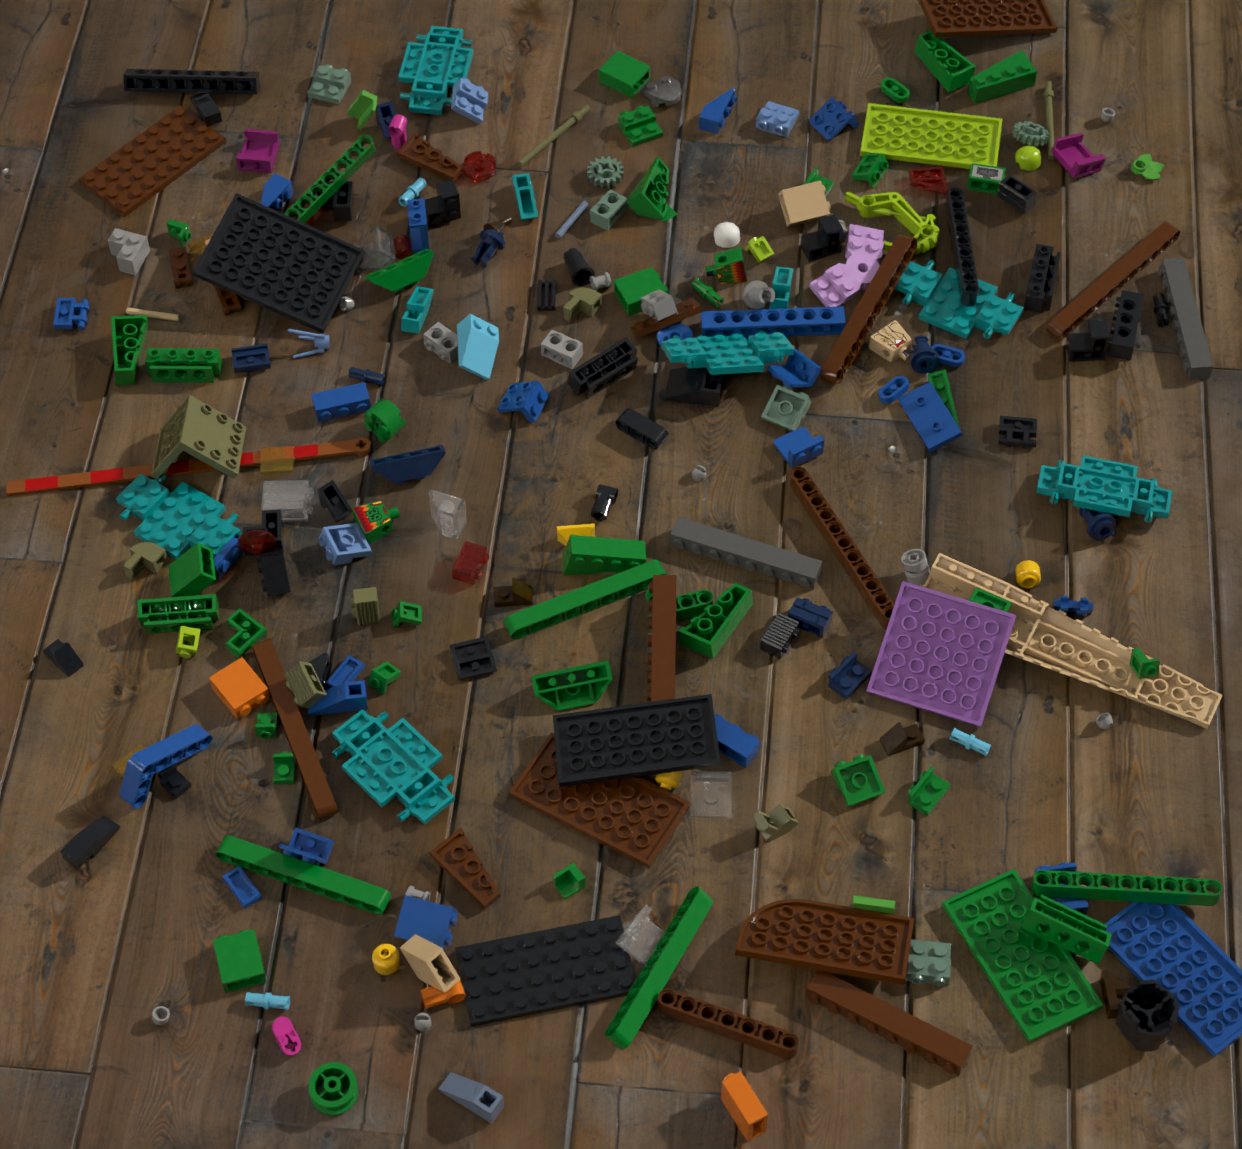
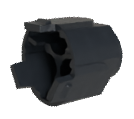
[1115,979,1180,1052]

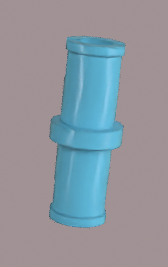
[398,178,427,207]
[949,728,991,756]
[245,992,290,1010]

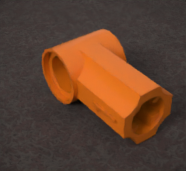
[420,980,466,1009]

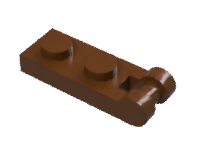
[168,246,193,288]
[213,285,242,315]

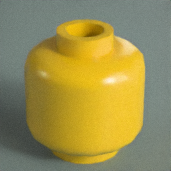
[1015,560,1041,589]
[655,771,684,791]
[372,944,400,975]

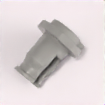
[742,280,775,309]

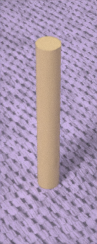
[126,308,180,322]

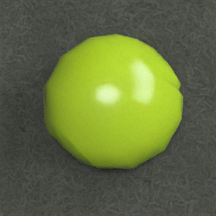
[1015,146,1041,171]

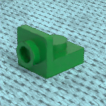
[167,219,191,247]
[391,601,422,627]
[1129,648,1160,679]
[368,661,402,694]
[255,713,278,739]
[273,752,295,785]

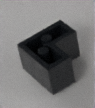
[425,180,461,227]
[317,181,354,221]
[801,214,843,262]
[1066,320,1110,362]
[243,509,284,556]
[257,549,291,596]

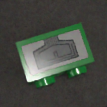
[967,163,1006,194]

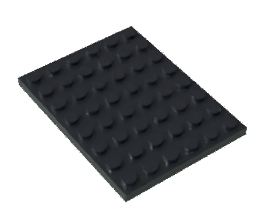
[192,193,365,334]

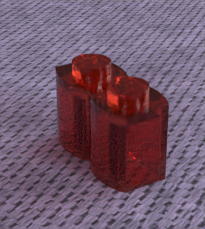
[452,541,490,585]

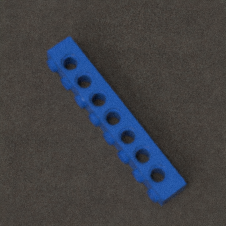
[700,306,846,338]

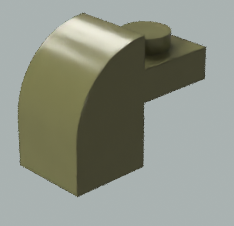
[563,287,602,322]
[123,542,168,580]
[753,804,799,841]

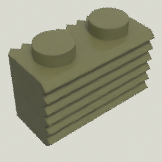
[350,587,381,625]
[284,661,327,709]

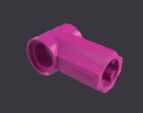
[388,114,408,149]

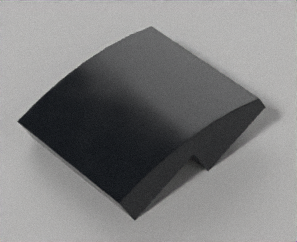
[449,636,497,680]

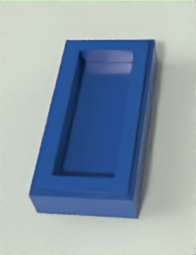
[326,655,365,688]
[222,866,262,909]

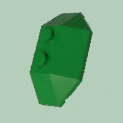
[365,248,434,292]
[531,660,612,711]

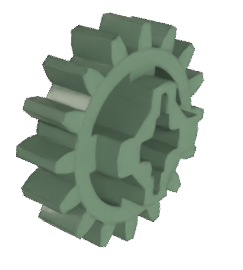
[1012,121,1050,146]
[587,156,624,188]

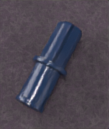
[348,367,385,385]

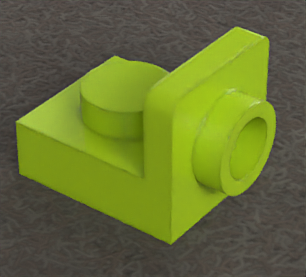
[745,236,774,263]

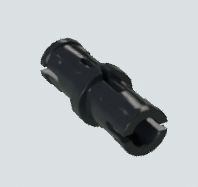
[1153,293,1169,327]

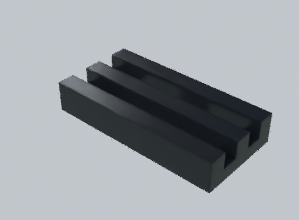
[537,280,556,311]

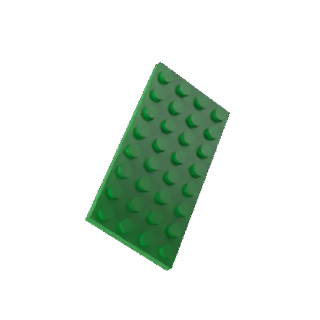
[942,869,1103,1044]

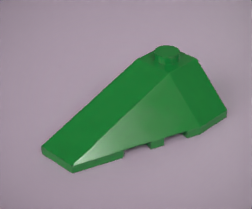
[627,157,669,220]

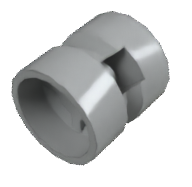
[901,549,930,585]

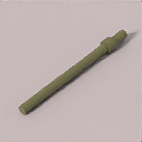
[1044,81,1055,160]
[517,105,591,167]

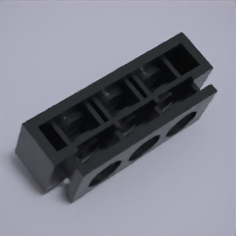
[1024,244,1061,313]
[1108,290,1143,360]
[567,337,638,399]

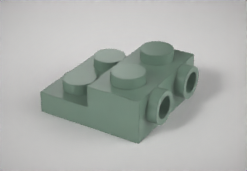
[308,64,351,104]
[761,385,811,431]
[906,939,951,986]

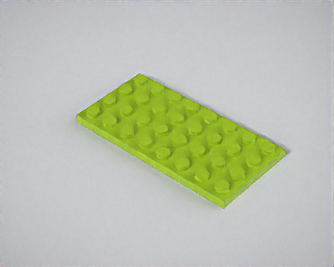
[860,103,1002,169]

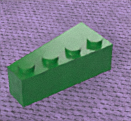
[914,31,976,93]
[968,50,1037,104]
[111,315,148,385]
[562,535,646,576]
[678,583,753,659]

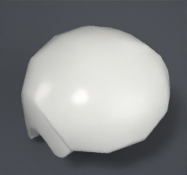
[714,222,740,248]

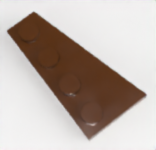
[396,132,463,182]
[631,297,703,338]
[430,828,500,909]

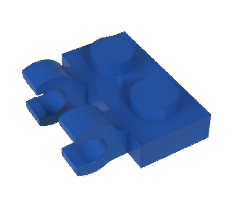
[1052,595,1093,617]

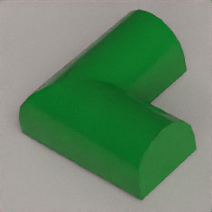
[225,608,268,659]

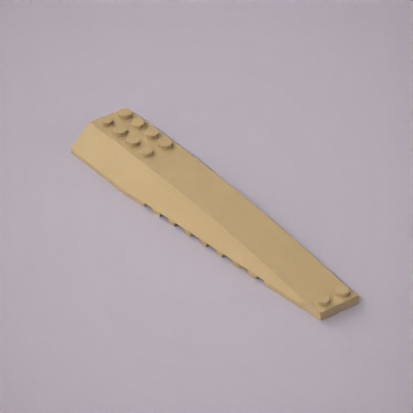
[923,553,1222,729]

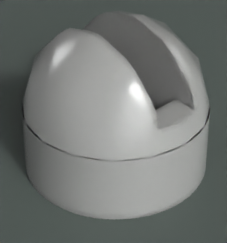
[1101,108,1115,122]
[339,296,355,311]
[692,465,707,482]
[1095,712,1113,730]
[152,1006,170,1026]
[414,1012,432,1032]

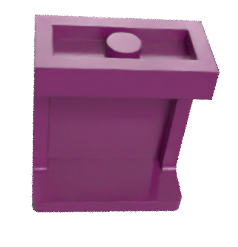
[236,129,280,173]
[1051,133,1106,178]

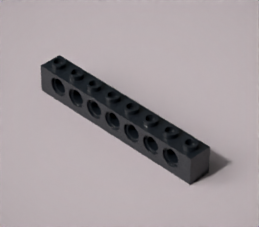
[123,69,260,94]

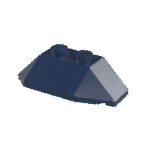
[369,445,446,483]

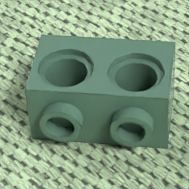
[590,190,627,231]

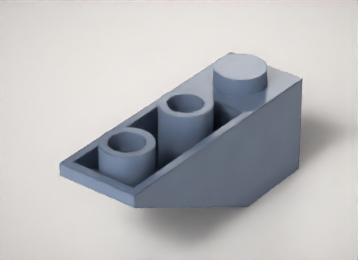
[438,1072,504,1124]

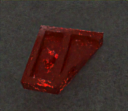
[908,166,949,195]

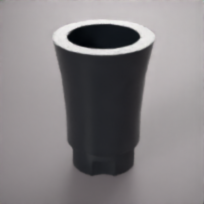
[563,248,595,287]

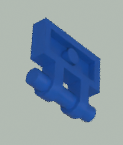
[53,298,90,331]

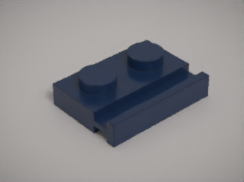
[231,344,271,373]

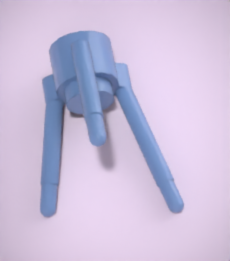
[288,329,330,359]

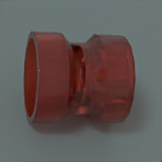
[394,235,412,260]

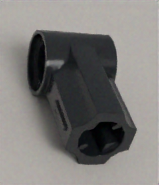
[591,484,618,522]

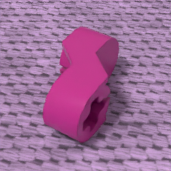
[272,1016,301,1056]

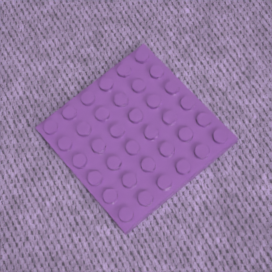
[867,581,1016,728]

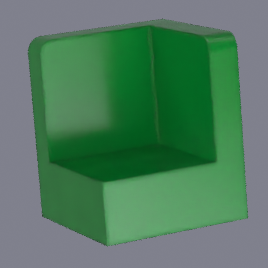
[553,862,586,899]

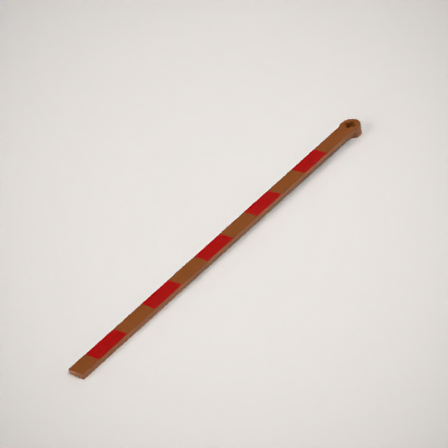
[6,437,371,497]

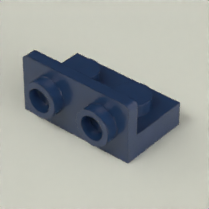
[828,652,872,700]

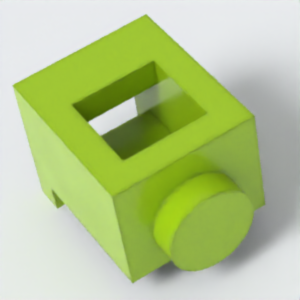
[175,626,200,658]

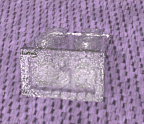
[615,904,664,966]

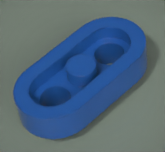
[931,344,965,367]
[878,376,909,404]

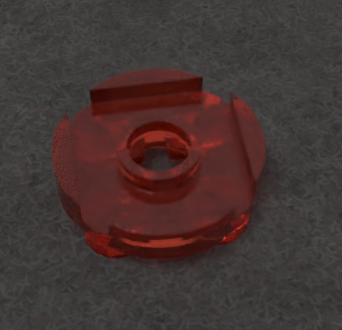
[462,151,496,183]

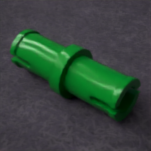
[691,278,724,308]

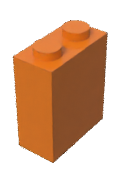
[209,657,270,720]
[721,1071,768,1142]

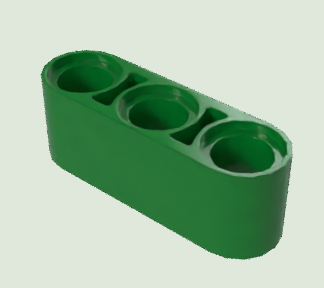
[676,590,714,622]

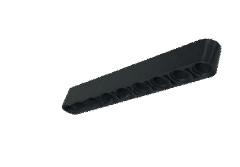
[945,187,979,307]

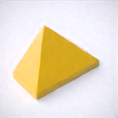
[557,523,595,546]

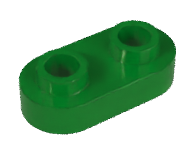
[881,78,910,103]

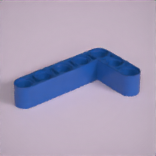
[120,724,213,809]

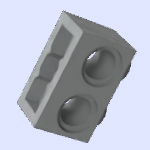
[641,289,677,321]
[423,322,458,364]
[541,330,583,369]

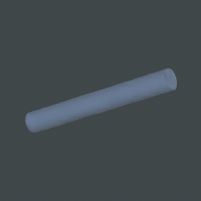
[555,201,588,239]

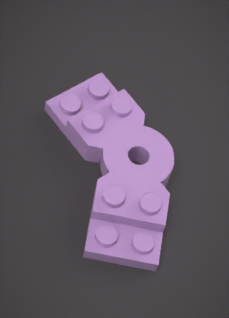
[809,224,884,307]

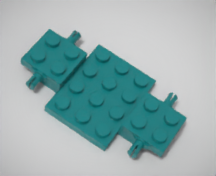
[398,26,473,115]
[895,260,1024,339]
[661,330,794,375]
[1036,455,1172,523]
[116,474,242,559]
[332,709,455,825]

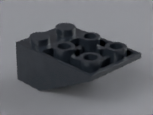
[664,367,724,406]

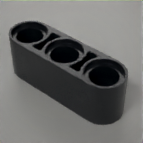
[615,408,669,450]

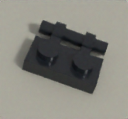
[998,416,1037,449]

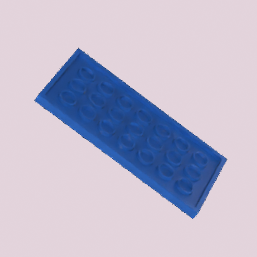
[1105,902,1242,1058]

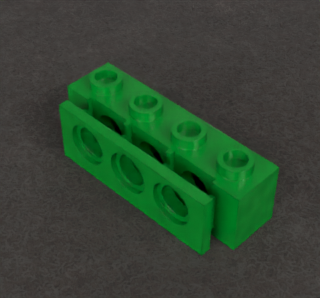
[145,348,222,383]
[138,594,219,634]
[1021,895,1112,964]

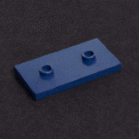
[898,382,963,452]

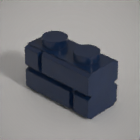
[788,597,833,638]

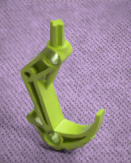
[843,192,940,255]

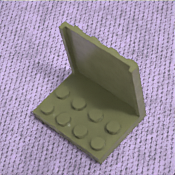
[151,395,246,479]

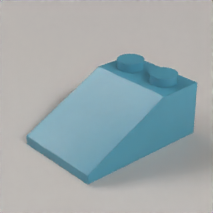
[457,314,499,380]

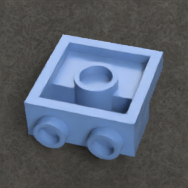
[451,78,488,124]
[756,101,800,137]
[319,523,372,565]

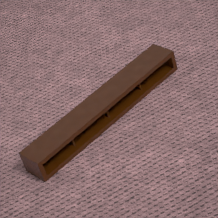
[647,575,677,702]
[805,970,973,1076]

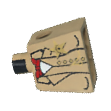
[869,320,913,362]

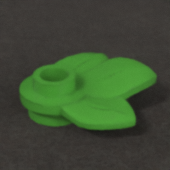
[1131,154,1164,180]

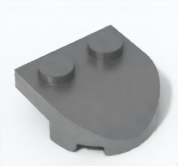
[641,76,682,107]

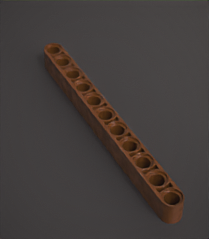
[1046,221,1181,340]
[820,235,917,384]
[790,466,895,630]
[252,639,338,819]

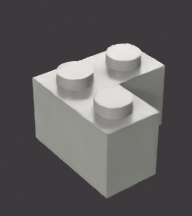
[108,228,150,275]

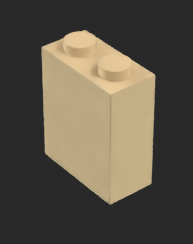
[778,181,831,227]
[400,934,460,993]

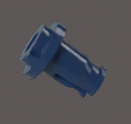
[471,229,506,268]
[910,335,940,374]
[1079,508,1117,541]

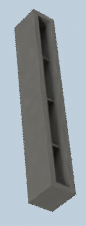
[1158,257,1213,379]
[670,517,822,589]

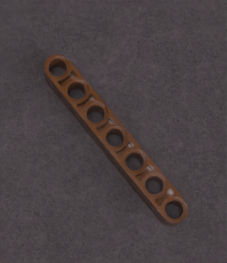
[658,989,799,1059]

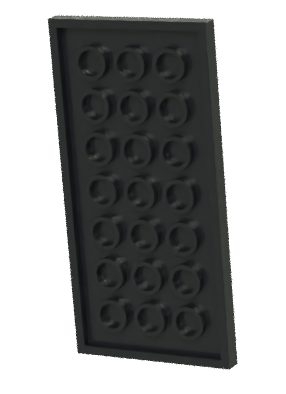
[553,694,721,787]
[455,915,636,1027]

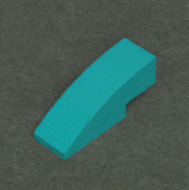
[512,173,538,221]
[769,267,794,309]
[401,286,434,334]

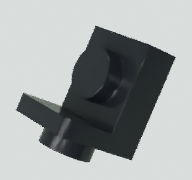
[158,764,192,799]

